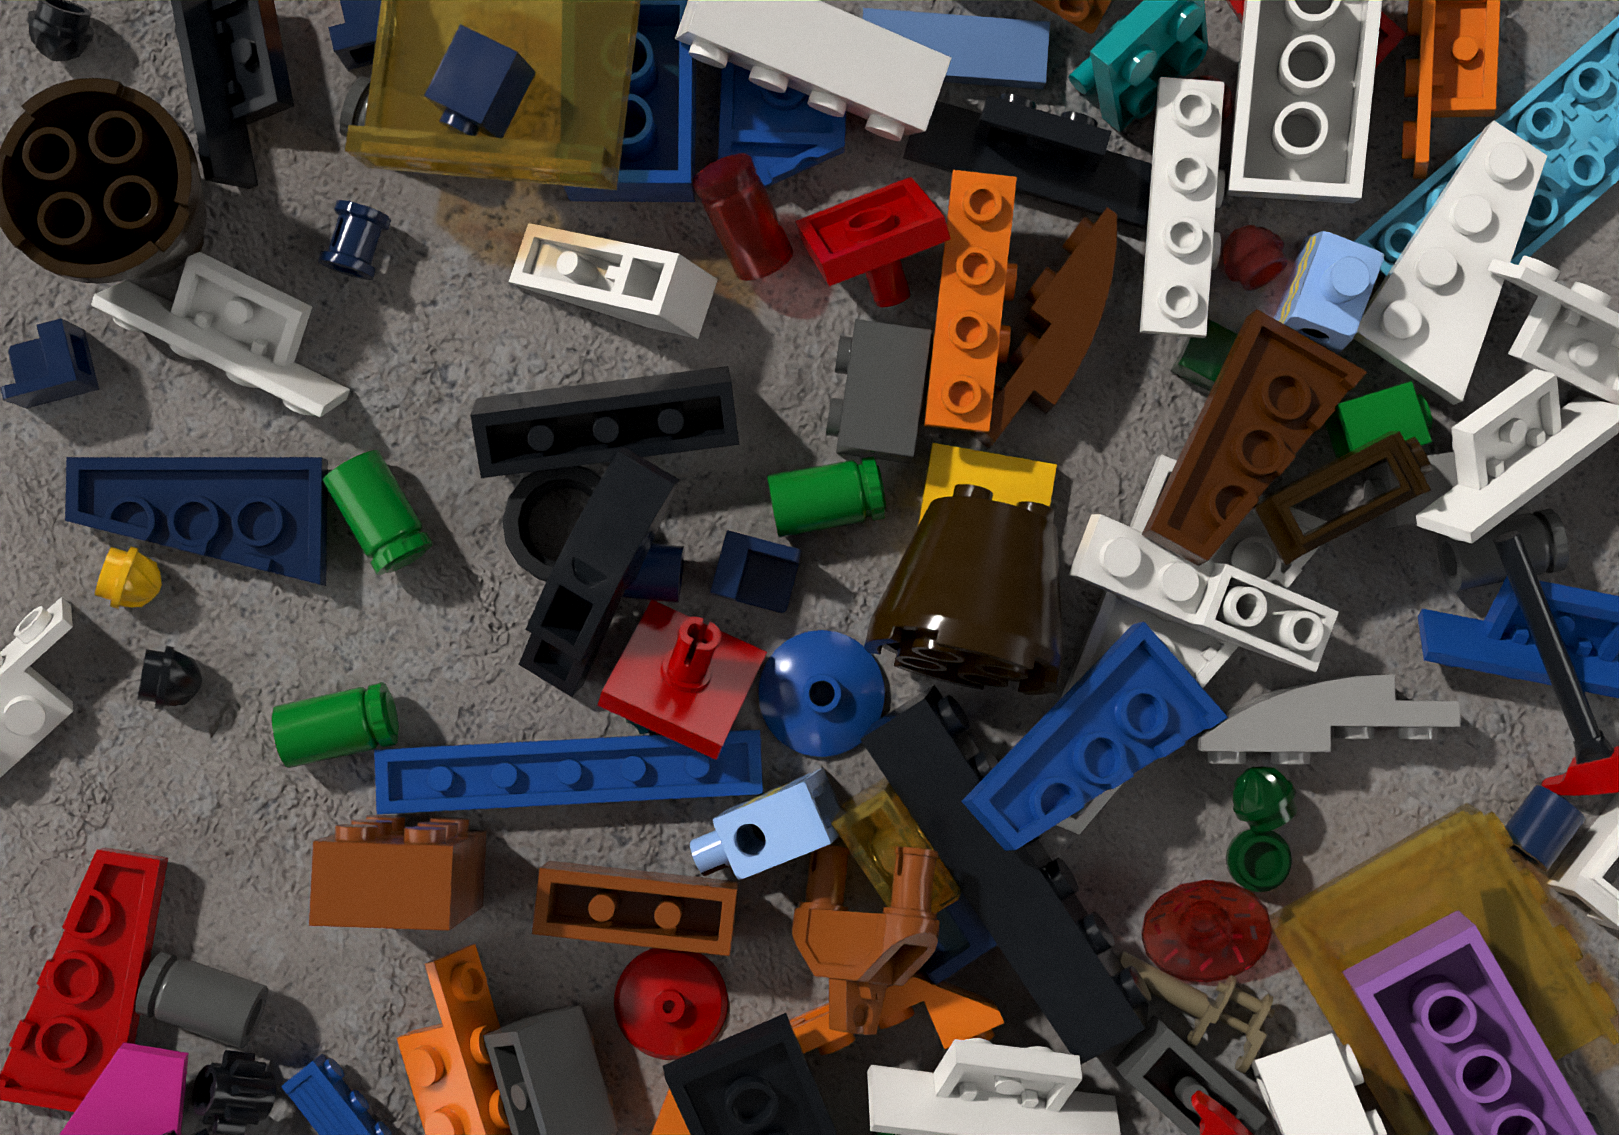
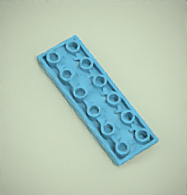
[1354,15,1619,279]

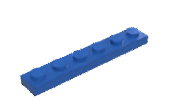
[374,729,764,814]

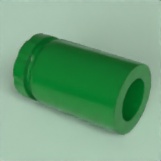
[323,450,433,575]
[767,456,886,538]
[272,682,399,768]

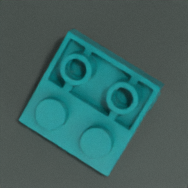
[1068,0,1208,133]

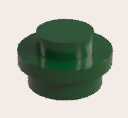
[1226,828,1292,892]

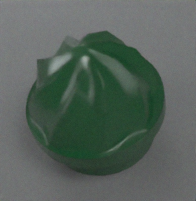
[1232,766,1298,833]

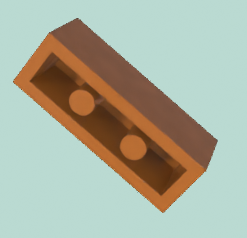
[532,861,739,956]

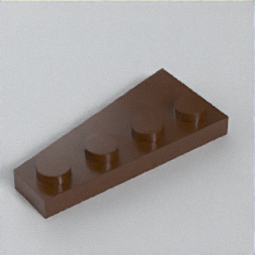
[1141,309,1367,566]

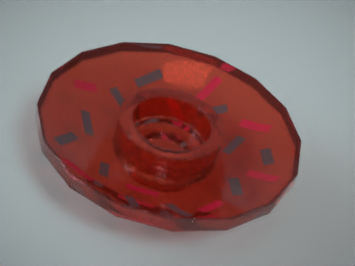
[1141,879,1272,983]

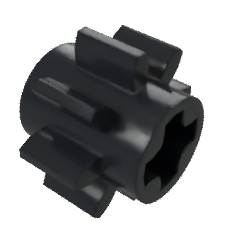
[192,1050,276,1135]

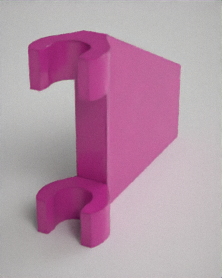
[59,1042,189,1135]

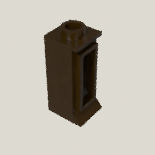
[1253,431,1433,565]

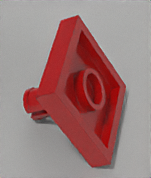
[795,177,951,308]
[597,600,767,760]

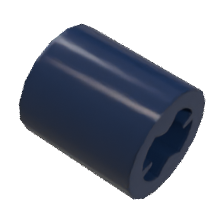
[622,543,685,603]
[1498,785,1586,871]

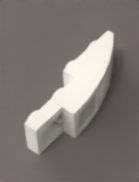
[1068,514,1339,672]

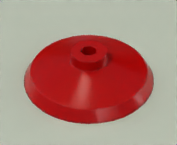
[614,948,728,1060]

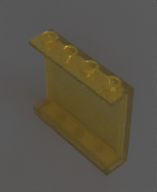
[345,0,641,190]
[1265,803,1619,1135]

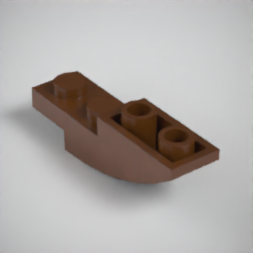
[970,207,1117,449]

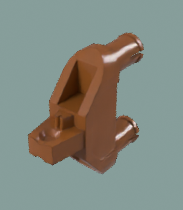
[792,845,940,1035]

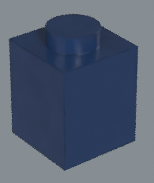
[424,24,536,142]

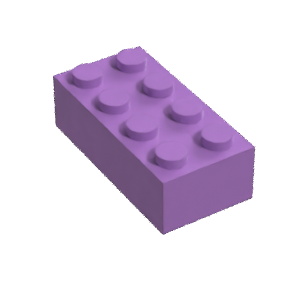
[1342,910,1597,1135]

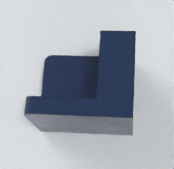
[0,318,99,409]
[710,530,802,613]
[922,883,997,985]

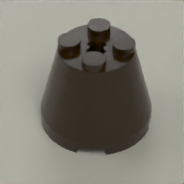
[0,78,207,284]
[864,484,1063,695]

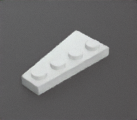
[1353,121,1547,405]

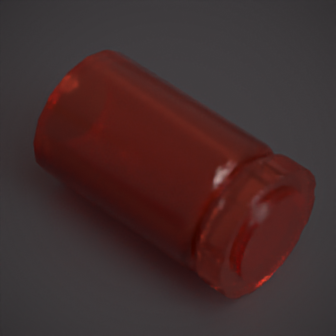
[692,153,794,281]

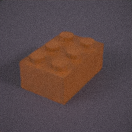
[309,815,487,931]

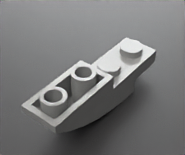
[1188,674,1461,765]

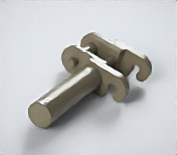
[1118,951,1275,1074]

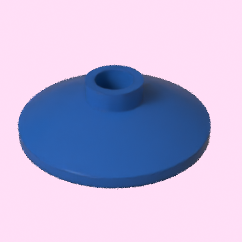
[758,630,885,757]

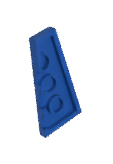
[961,621,1228,851]

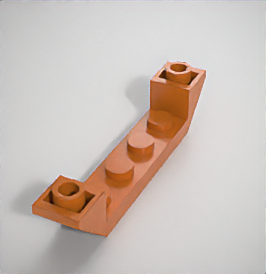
[650,971,1004,1135]

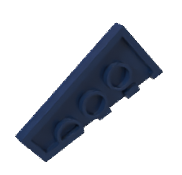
[65,457,328,586]

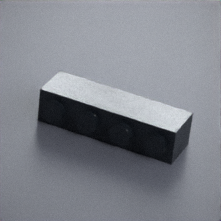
[470,366,740,478]

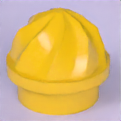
[94,546,162,609]

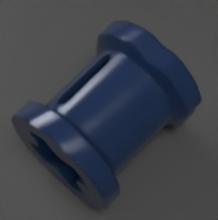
[318,200,391,280]

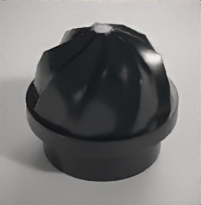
[27,0,94,62]
[137,646,202,710]

